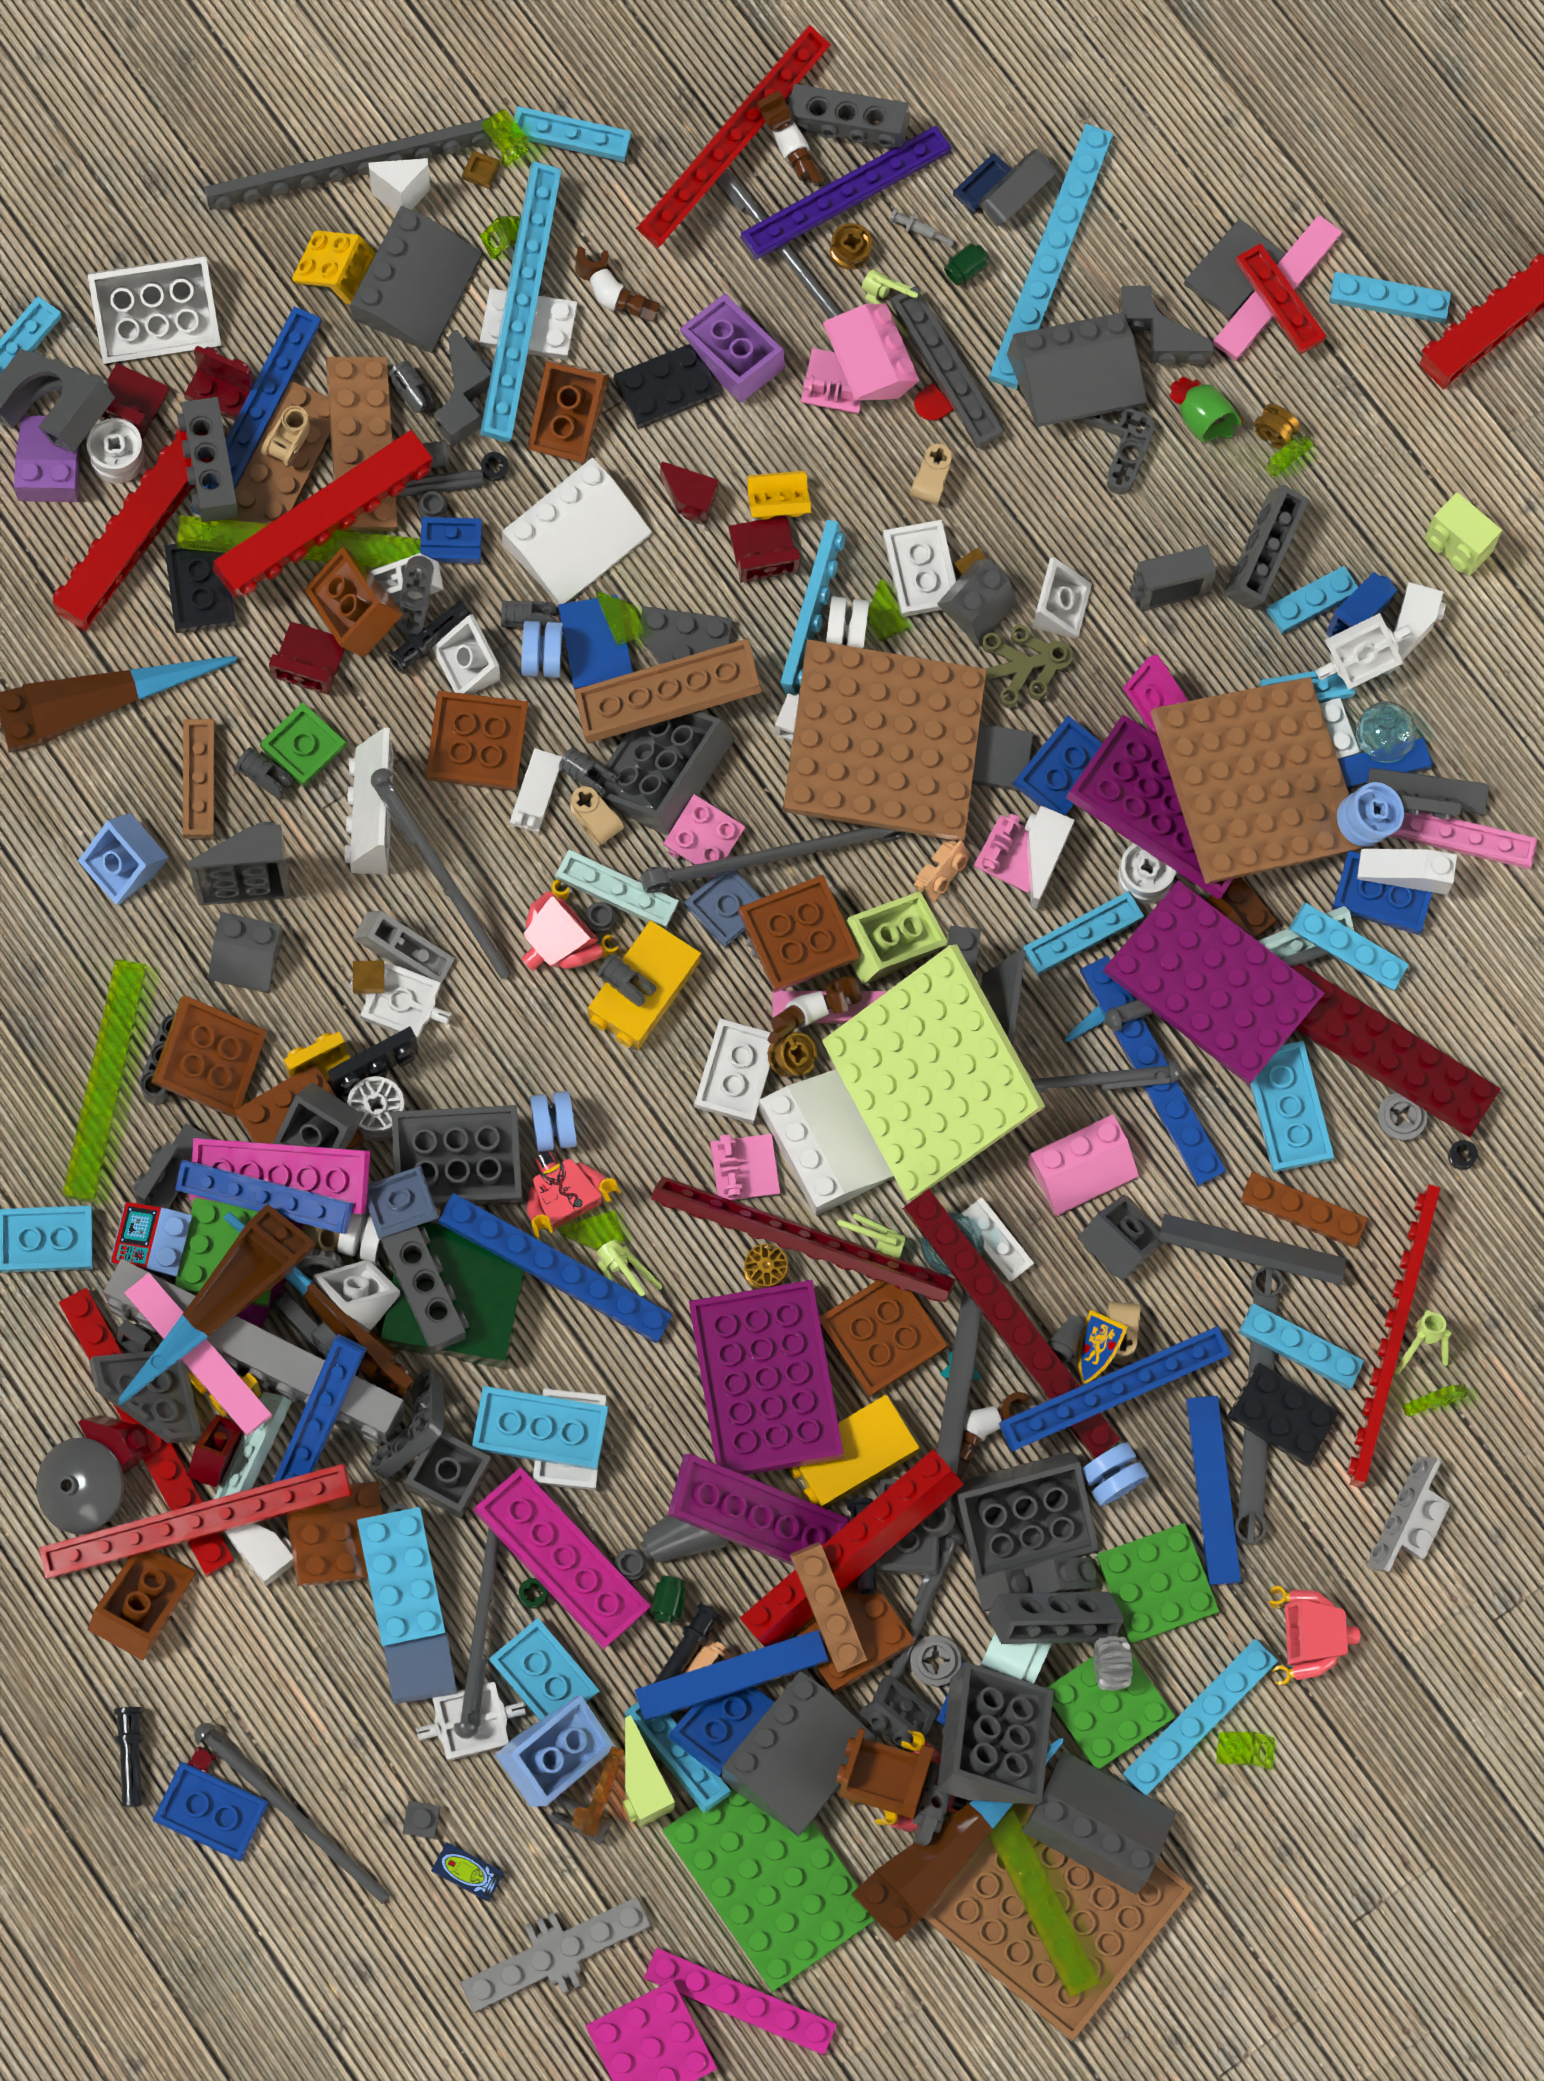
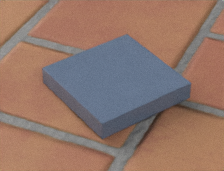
[684,870,762,949]
[367,1166,439,1239]
[384,1632,457,1705]

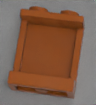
[836,1728,934,1819]

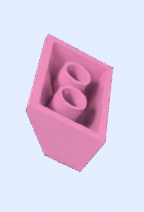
[823,304,920,401]
[1028,1114,1139,1217]

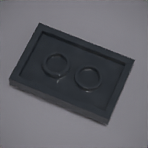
[614,344,719,429]
[164,538,236,633]
[328,1026,418,1097]
[1227,1362,1339,1467]

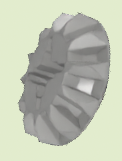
[1377,1093,1427,1142]
[295,1248,342,1277]
[910,1635,961,1687]

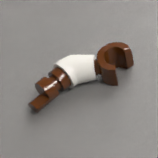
[757,91,825,187]
[575,246,660,322]
[767,976,862,1044]
[956,1392,1031,1478]

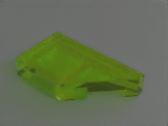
[1266,436,1313,477]
[867,580,907,642]
[596,592,645,646]
[560,1210,624,1251]
[1402,1384,1468,1417]

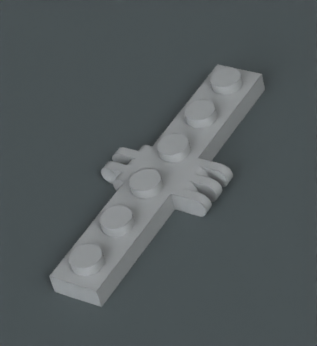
[460,1896,651,2013]

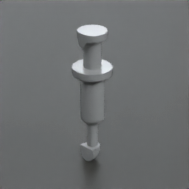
[889,208,954,248]

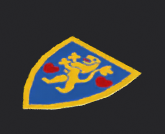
[1078,1310,1128,1386]

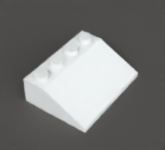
[88,255,221,364]
[502,457,652,604]
[345,728,394,874]
[759,1069,895,1217]

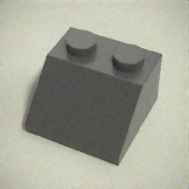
[937,558,1017,646]
[208,912,284,994]
[273,1082,364,1149]
[1077,1195,1164,1281]

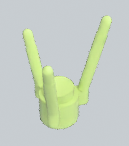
[861,269,923,338]
[837,1213,905,1259]
[597,1239,662,1296]
[1394,1310,1451,1375]

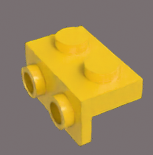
[747,471,811,519]
[283,1031,350,1083]

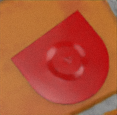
[914,383,954,421]

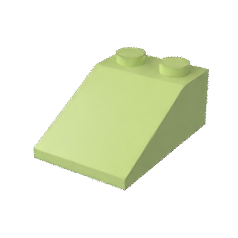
[845,891,947,985]
[622,1715,675,1828]

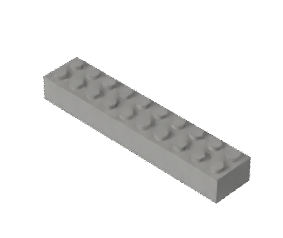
[103,1259,406,1446]

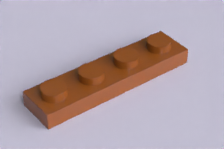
[1239,1172,1368,1249]

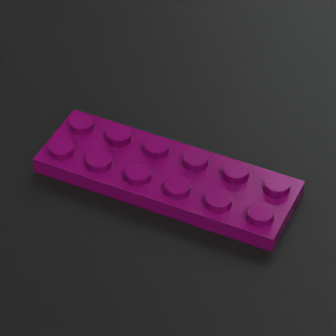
[667,1453,849,1566]

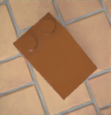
[527,360,610,463]
[304,546,403,658]
[87,1550,196,1661]

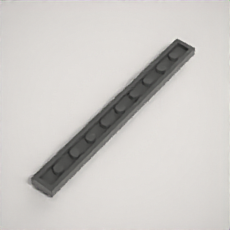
[204,117,494,210]

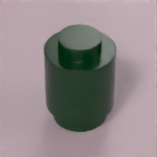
[944,243,989,286]
[649,1575,688,1625]

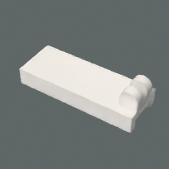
[509,748,562,835]
[956,1197,1034,1284]

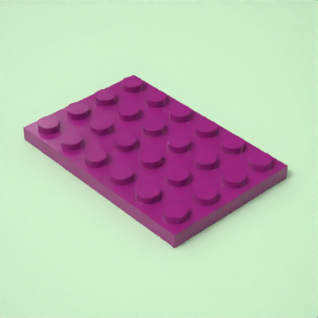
[1066,714,1234,900]
[1103,880,1324,1086]
[689,1280,844,1476]

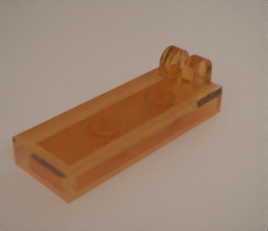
[572,1746,624,1838]

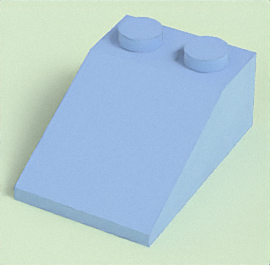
[495,1695,616,1807]

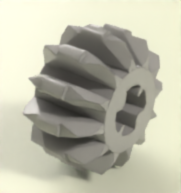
[1093,1636,1133,1691]

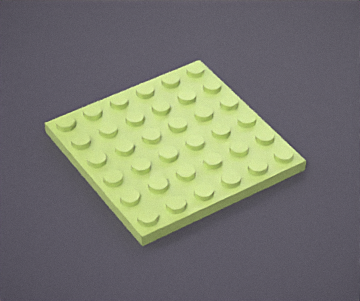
[822,944,1045,1201]

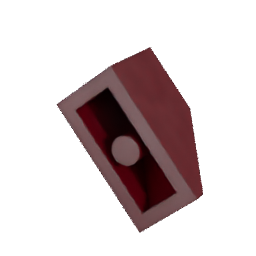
[660,461,719,523]
[187,1414,243,1487]
[78,1415,152,1473]

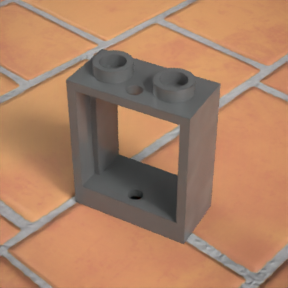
[1130,545,1216,611]

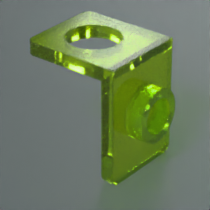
[482,109,528,167]
[480,216,521,259]
[1216,1732,1275,1770]

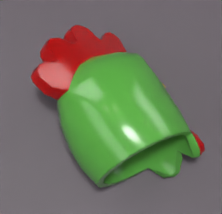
[1169,377,1243,442]

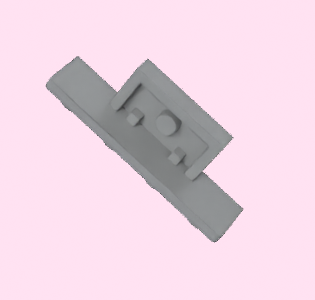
[1367,1456,1450,1573]

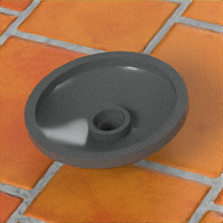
[36,1438,124,1534]

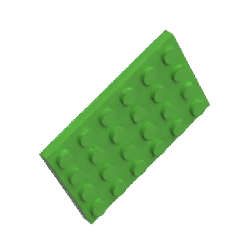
[662,1785,874,1993]

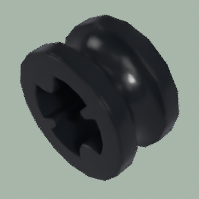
[481,452,508,481]
[1448,1140,1478,1170]

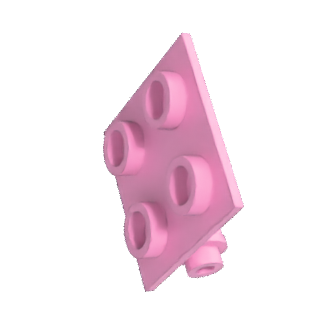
[801,348,862,414]
[663,794,745,877]
[973,814,1030,893]
[710,1134,780,1200]

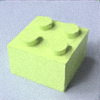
[1424,492,1502,577]

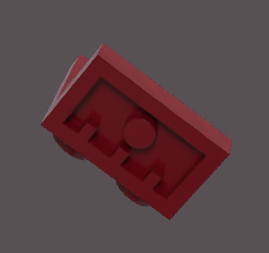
[184,346,253,421]
[99,364,169,439]
[729,515,800,583]
[269,622,345,695]

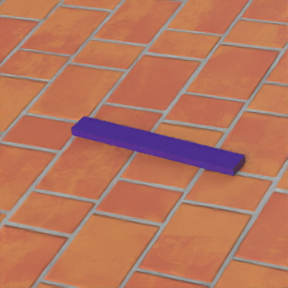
[740,125,952,260]

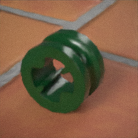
[519,1578,547,1609]

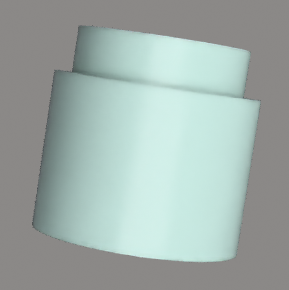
[980,1633,1052,1684]

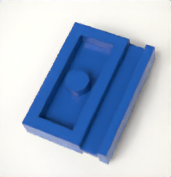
[420,517,482,564]

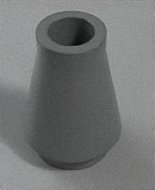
[1048,1315,1086,1363]

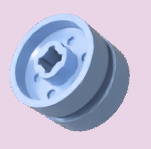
[521,621,563,678]
[1337,782,1404,847]
[530,1091,577,1152]
[1081,1442,1149,1507]

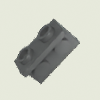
[859,1674,937,1751]

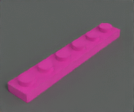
[644,1948,837,2056]

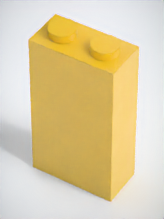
[588,920,701,1050]
[788,1395,919,1509]

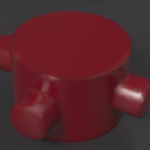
[188,1746,216,1773]

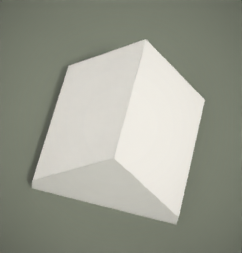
[369,158,430,214]
[1033,557,1092,638]
[432,614,500,694]
[313,1260,400,1330]

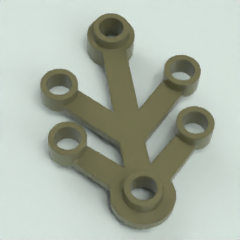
[982,625,1073,708]

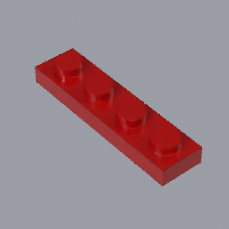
[1235,243,1326,355]

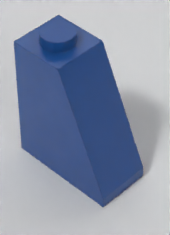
[1326,572,1398,637]

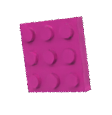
[585,1980,717,2081]

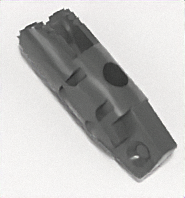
[912,1762,951,1847]

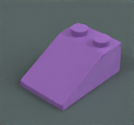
[680,293,785,403]
[14,415,81,502]

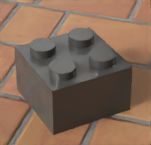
[404,1431,492,1519]

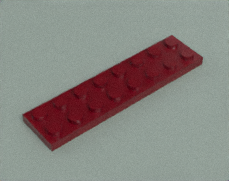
[1292,964,1501,1138]

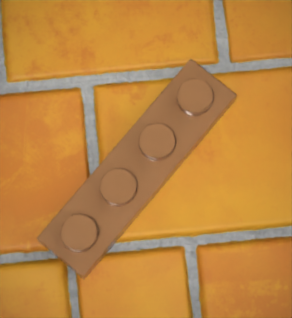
[183,719,215,839]
[790,1542,867,1673]

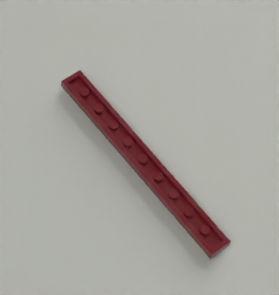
[651,1177,956,1303]
[902,1188,1120,1459]

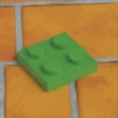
[260,702,347,788]

